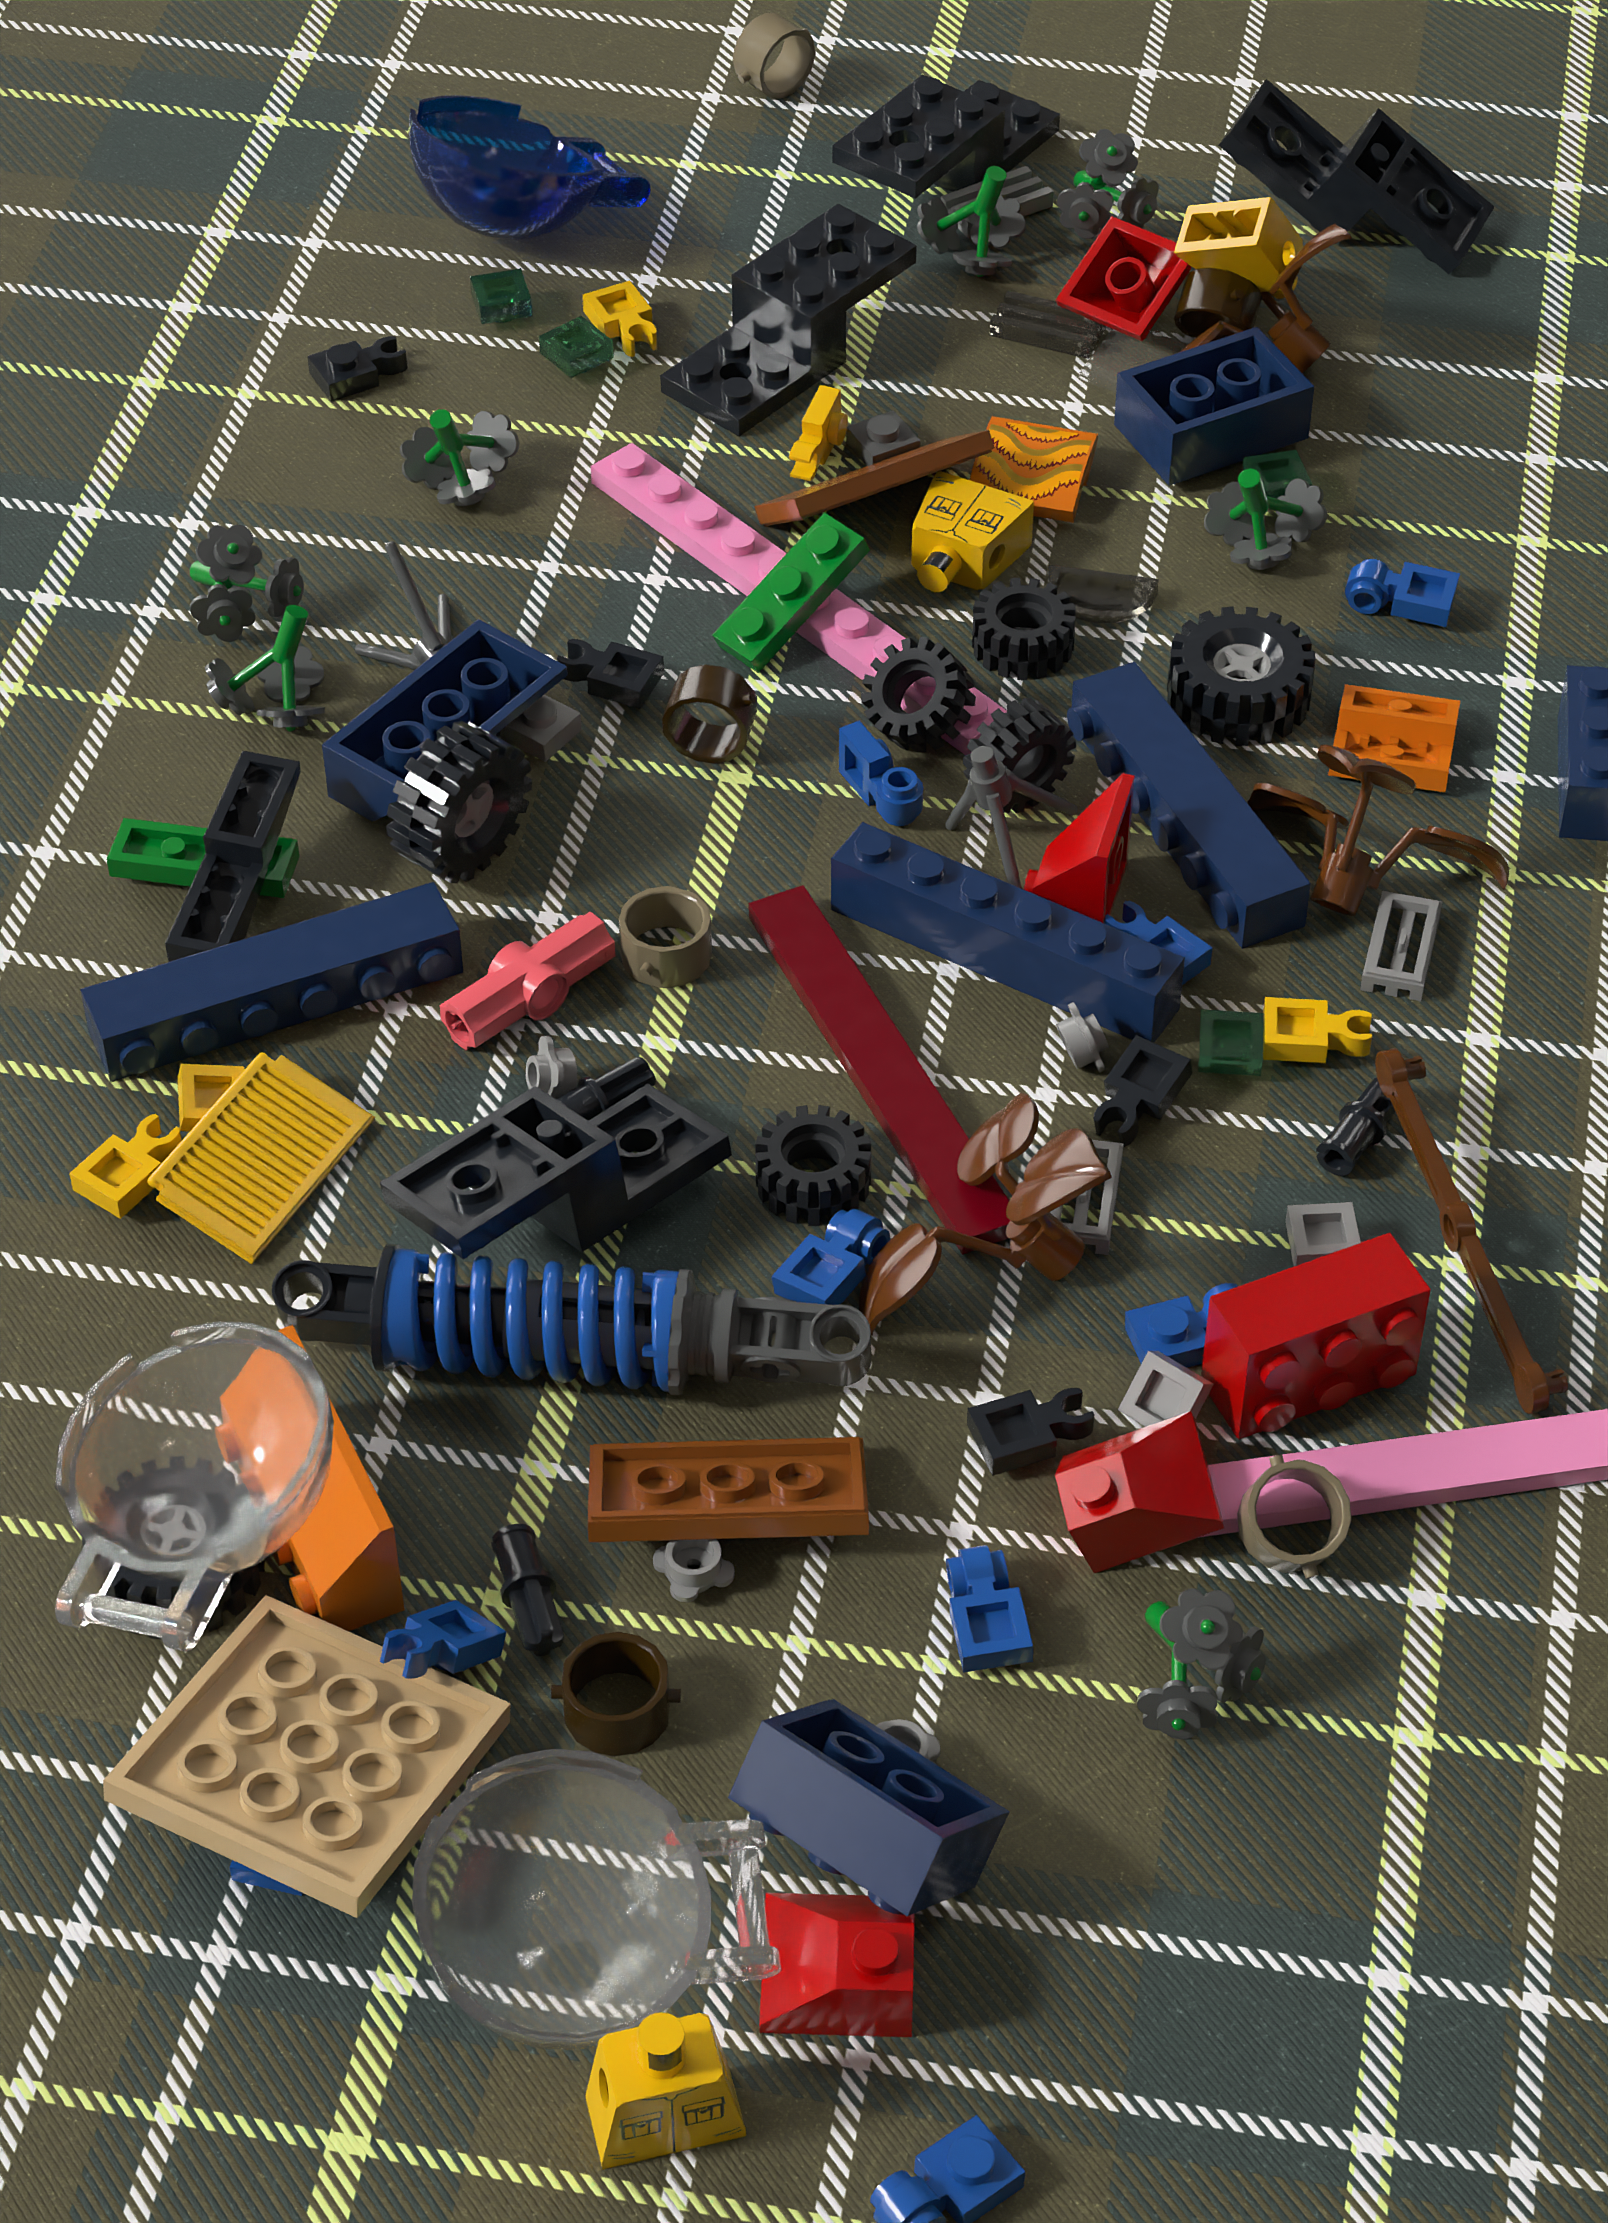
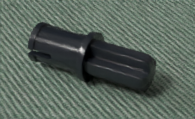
[556,1057,656,1121]
[1316,1078,1396,1176]
[491,1524,564,1656]

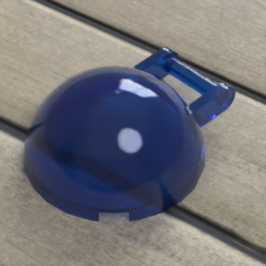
[408,95,651,240]

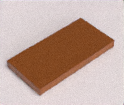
[754,430,995,526]
[588,1437,869,1542]

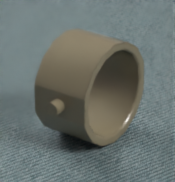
[733,13,816,99]
[619,886,712,988]
[1237,1454,1351,1579]

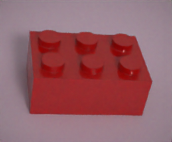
[1201,1232,1431,1440]

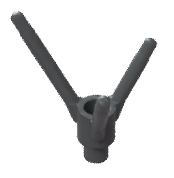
[355,541,451,670]
[945,746,1078,889]

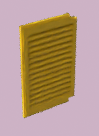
[147,1052,375,1264]

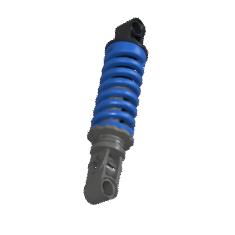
[272,1244,872,1396]

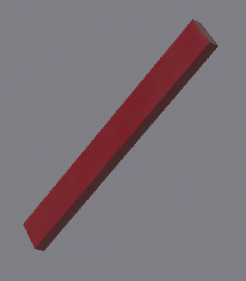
[748,885,1010,1255]

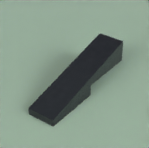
[165,750,301,962]

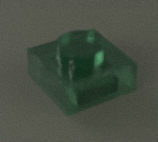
[470,268,533,324]
[539,316,614,378]
[1242,450,1312,499]
[1198,1009,1264,1076]

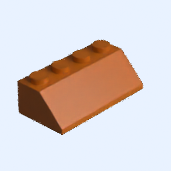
[217,1325,405,1631]

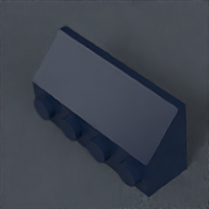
[322,619,568,822]

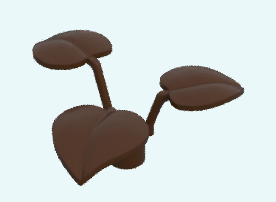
[1180,224,1352,373]
[1247,744,1509,916]
[859,1093,1112,1336]

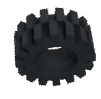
[972,578,1076,680]
[861,637,976,752]
[963,698,1076,813]
[755,1105,871,1226]

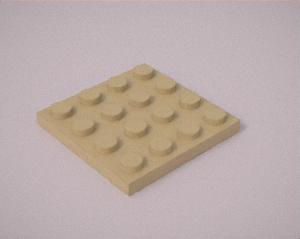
[103,1595,511,1918]

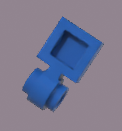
[1345,559,1460,627]
[839,720,923,826]
[772,1209,890,1305]
[1125,1283,1238,1368]
[946,1545,1033,1673]
[870,2115,1025,2223]

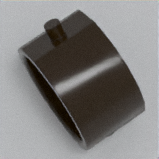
[1174,268,1262,340]
[662,664,757,764]
[551,1632,681,1756]

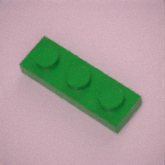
[712,512,870,673]
[106,818,300,898]

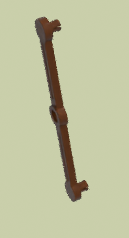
[1375,1048,1568,1414]

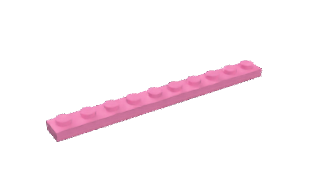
[591,443,1007,755]

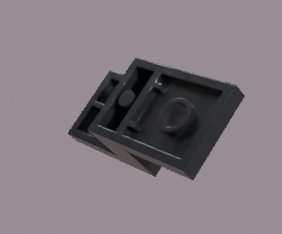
[832,74,1060,199]
[1218,79,1495,275]
[660,204,917,437]
[380,1084,732,1259]

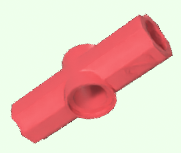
[439,912,616,1050]

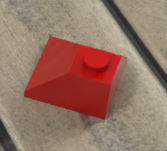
[1055,216,1192,342]
[1023,773,1135,923]
[1055,1411,1225,1573]
[759,1893,914,2037]

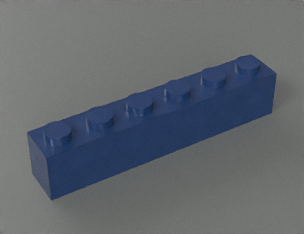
[1067,661,1311,949]
[831,822,1185,1043]
[80,882,464,1082]

